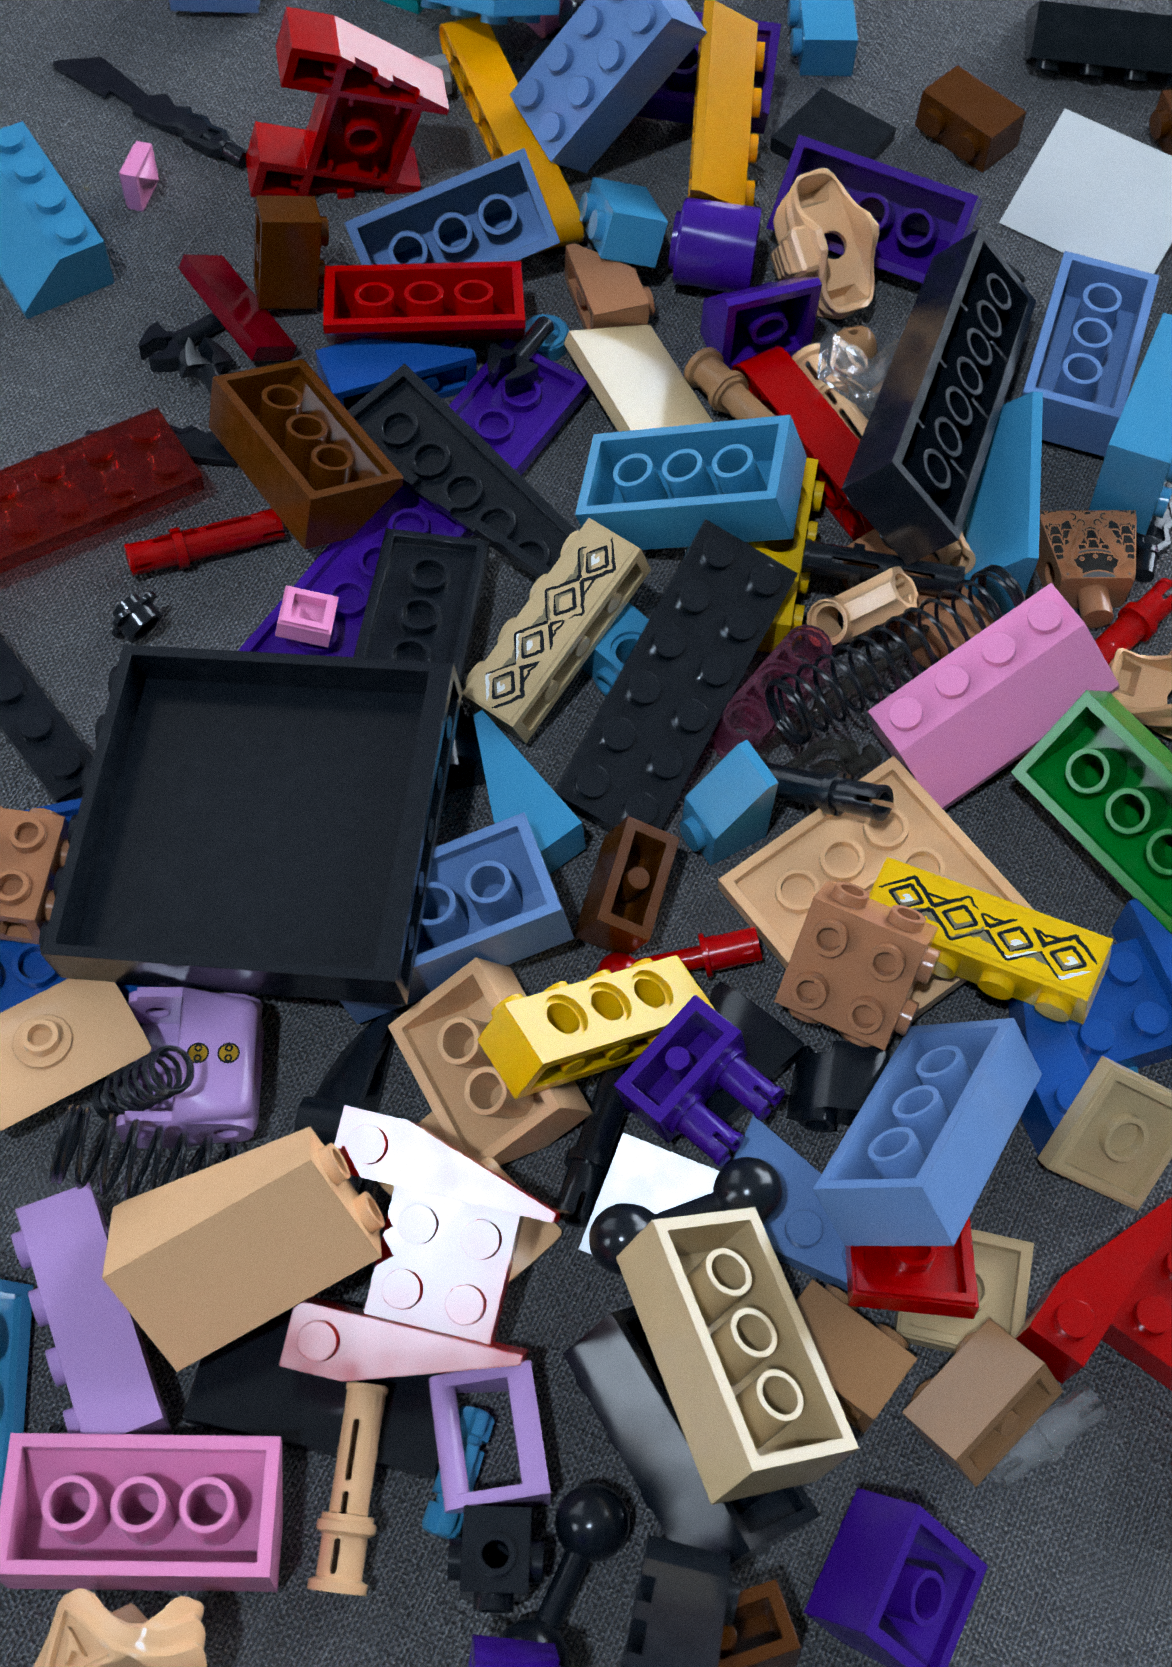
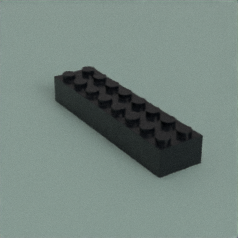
[841,228,1036,565]

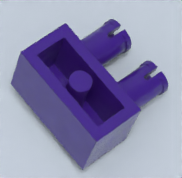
[614,995,785,1167]

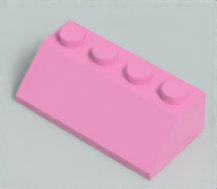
[868,583,1119,810]
[0,1433,283,1592]

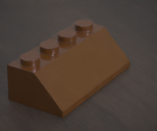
[209,359,404,550]

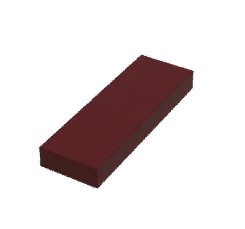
[178,254,297,361]

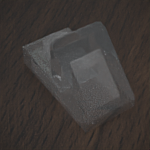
[817,333,899,415]

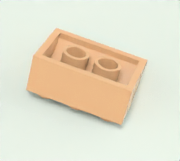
[388,957,593,1166]

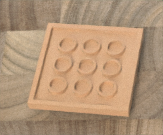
[718,756,1034,1042]

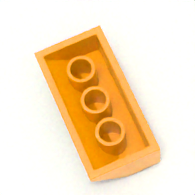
[688,0,765,206]

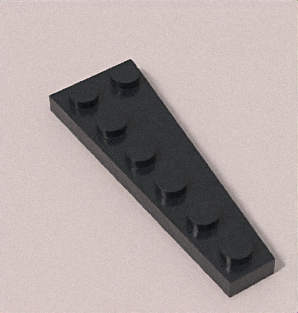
[347,363,576,579]

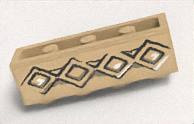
[462,518,651,743]

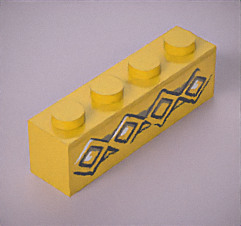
[869,857,1113,1025]

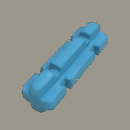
[422,1406,494,1539]

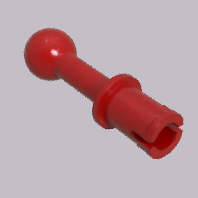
[596,926,763,978]

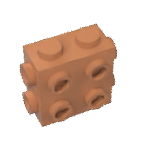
[0,806,69,945]
[774,881,941,1051]

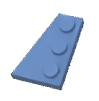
[733,1115,848,1292]

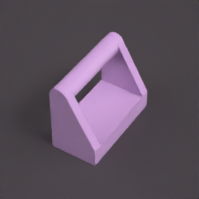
[428,1360,551,1514]

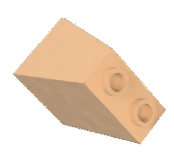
[102,1127,385,1372]

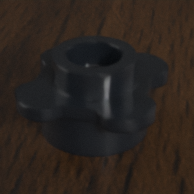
[111,591,163,643]

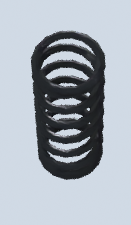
[92,1045,194,1123]

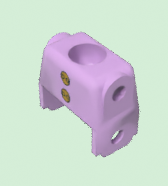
[115,987,264,1148]

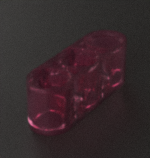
[713,625,832,759]

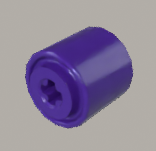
[668,197,762,292]

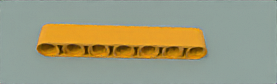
[439,15,584,253]

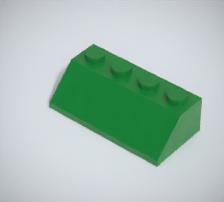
[1011,690,1172,933]

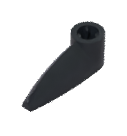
[294,1009,400,1146]

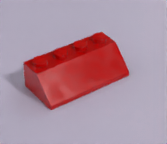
[323,261,525,344]

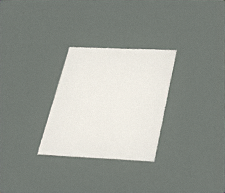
[999,109,1172,274]

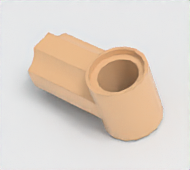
[806,566,919,646]

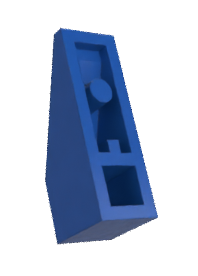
[315,338,477,410]

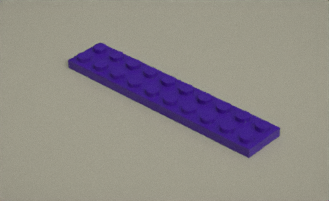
[238,338,589,657]

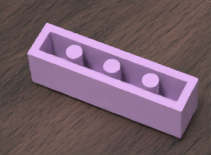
[11,1182,172,1435]

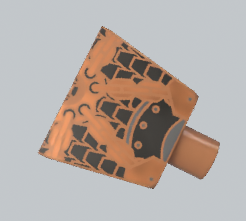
[1036,510,1137,628]

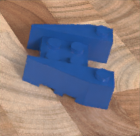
[1005,898,1172,1156]

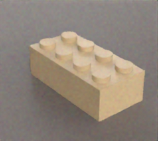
[616,1207,859,1505]

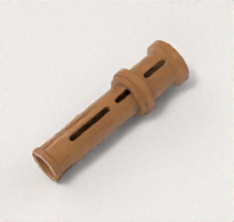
[684,347,802,443]

